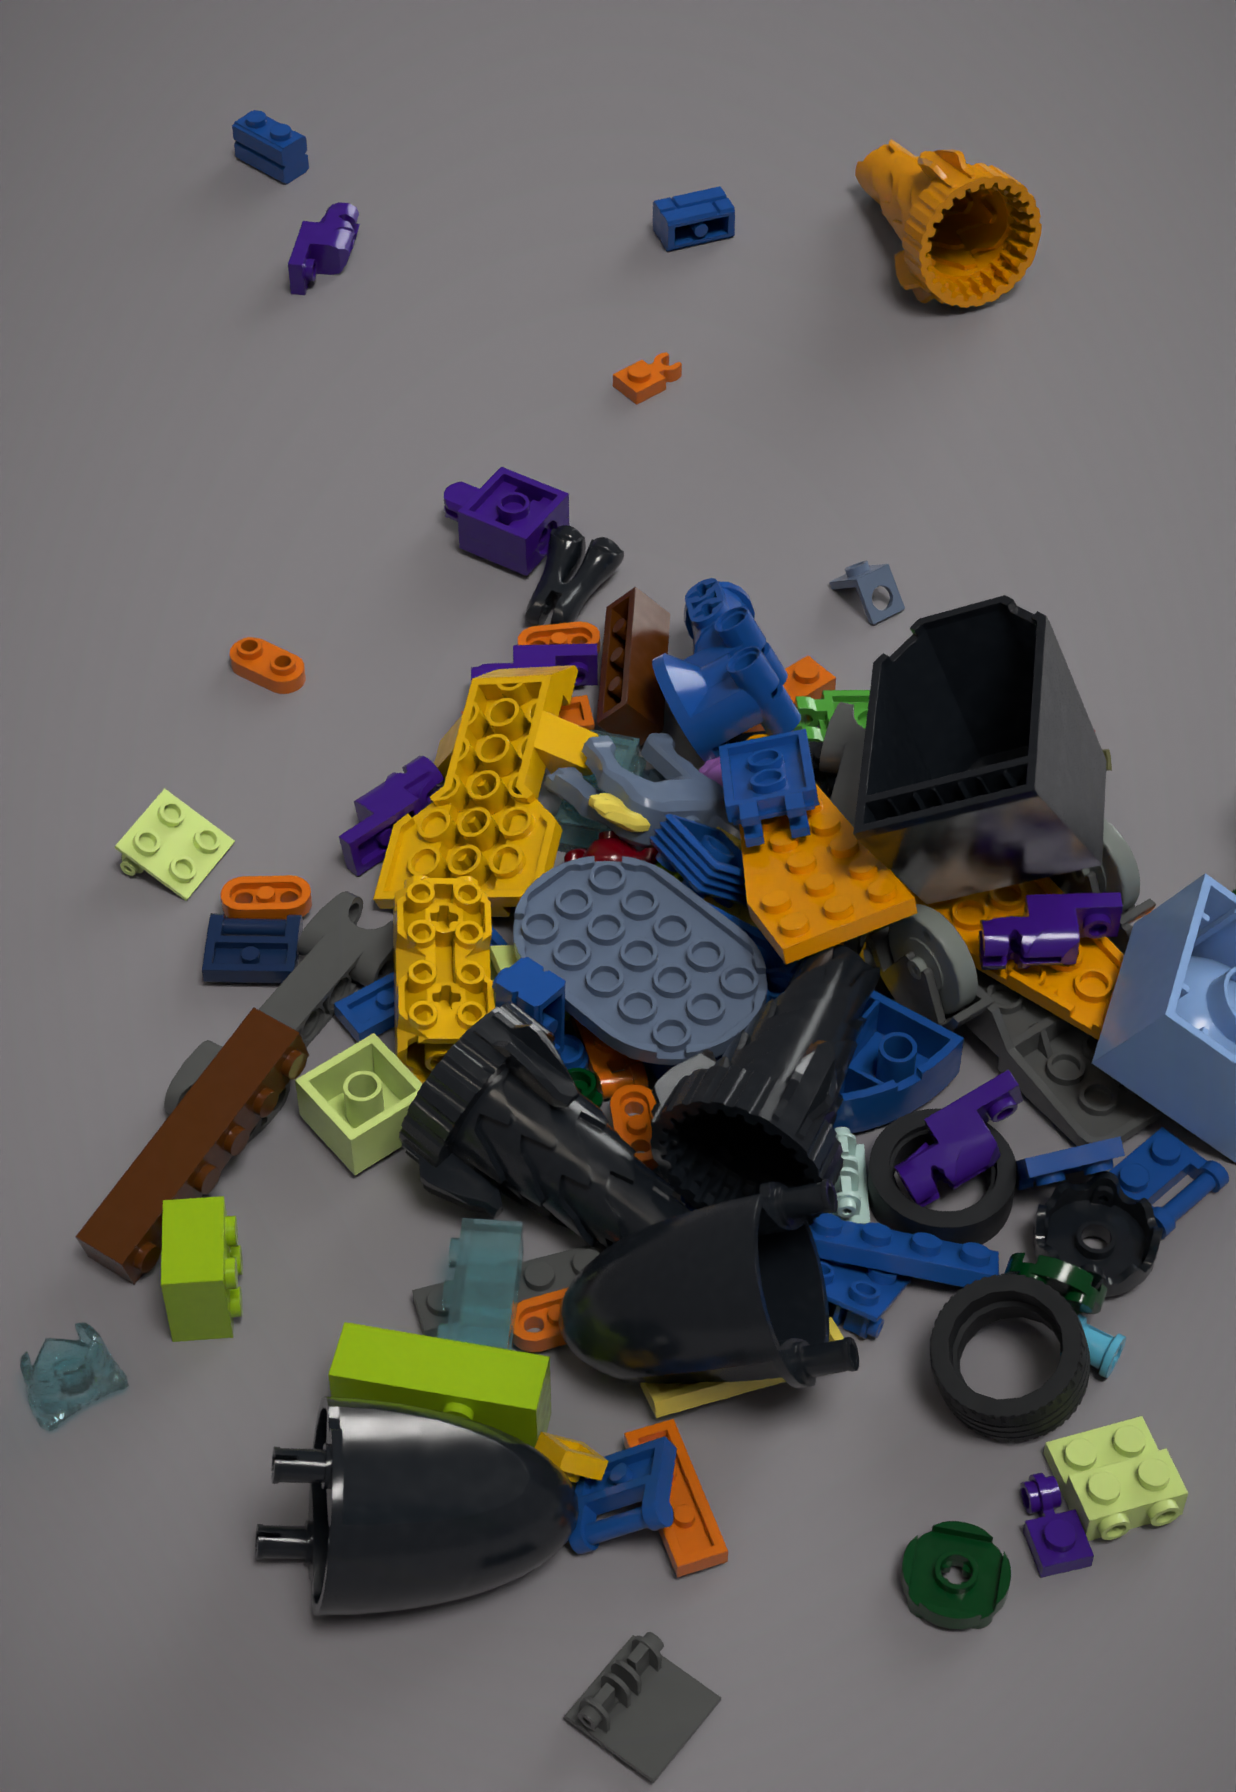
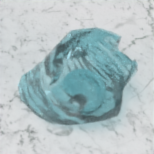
[20,1322,129,1431]

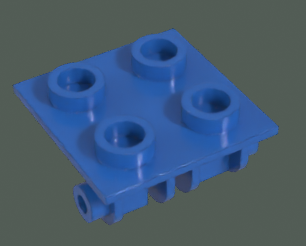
[820,1258,913,1339]

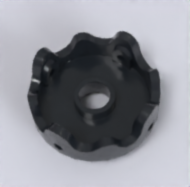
[1033,1171,1163,1297]

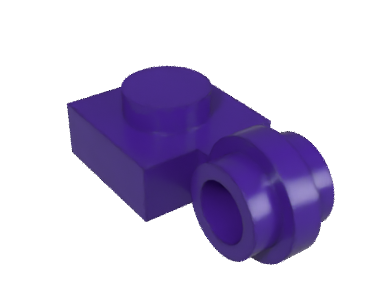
[1020,1473,1094,1578]

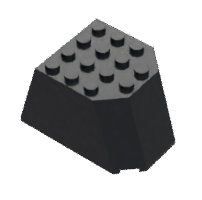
[853,595,1107,905]

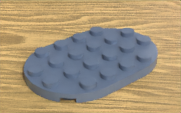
[513,856,767,1065]

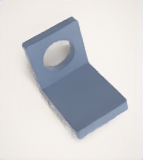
[829,560,905,624]

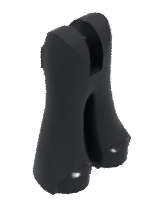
[525,525,624,626]

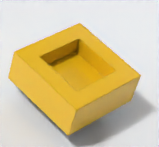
[535,1431,609,1482]

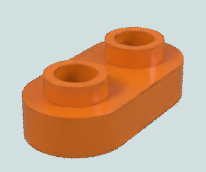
[518,621,600,654]
[229,637,306,694]
[220,875,312,919]
[610,1084,659,1170]
[508,1287,569,1352]

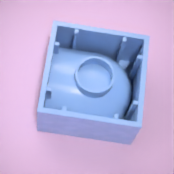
[1092,873,1236,1163]

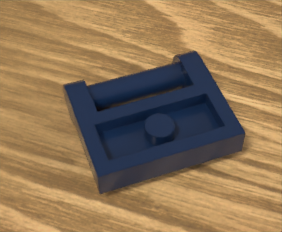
[202,913,303,983]

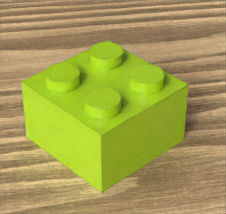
[161,1196,243,1342]

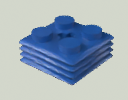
[649,814,748,908]

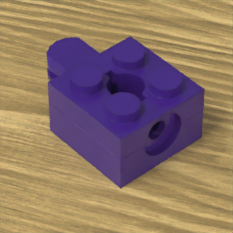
[444,467,570,576]

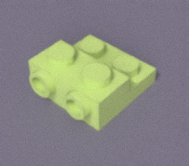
[1043,1416,1188,1541]

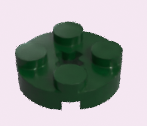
[1004,1253,1107,1316]
[901,1521,1011,1629]

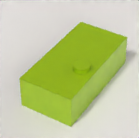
[328,1322,552,1448]

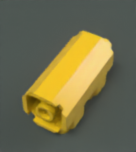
[393,875,495,1084]

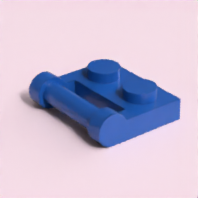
[1109,1127,1229,1239]
[1016,1136,1125,1191]
[569,1436,677,1554]

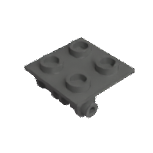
[565,1632,721,1783]

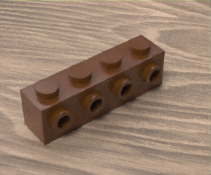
[597,587,670,751]

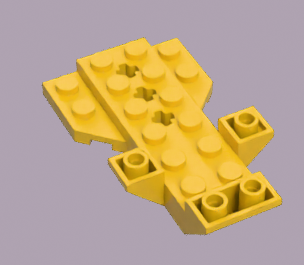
[373,665,599,917]

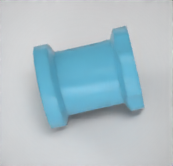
[1060,1314,1127,1378]

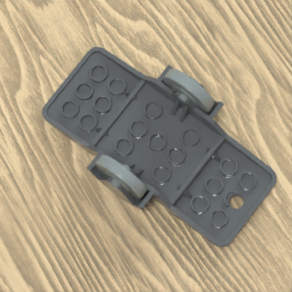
[866,819,1166,1146]

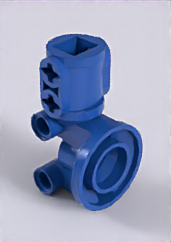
[652,578,801,762]

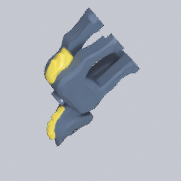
[544,733,742,851]

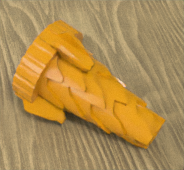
[855,139,1042,308]

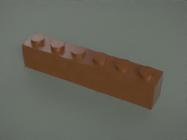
[75,1007,309,1285]

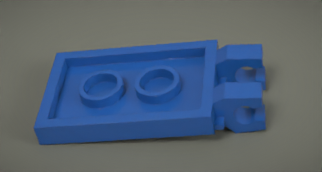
[719,729,819,847]

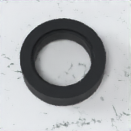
[867,1109,1017,1245]

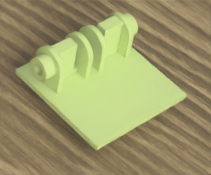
[114,788,235,901]

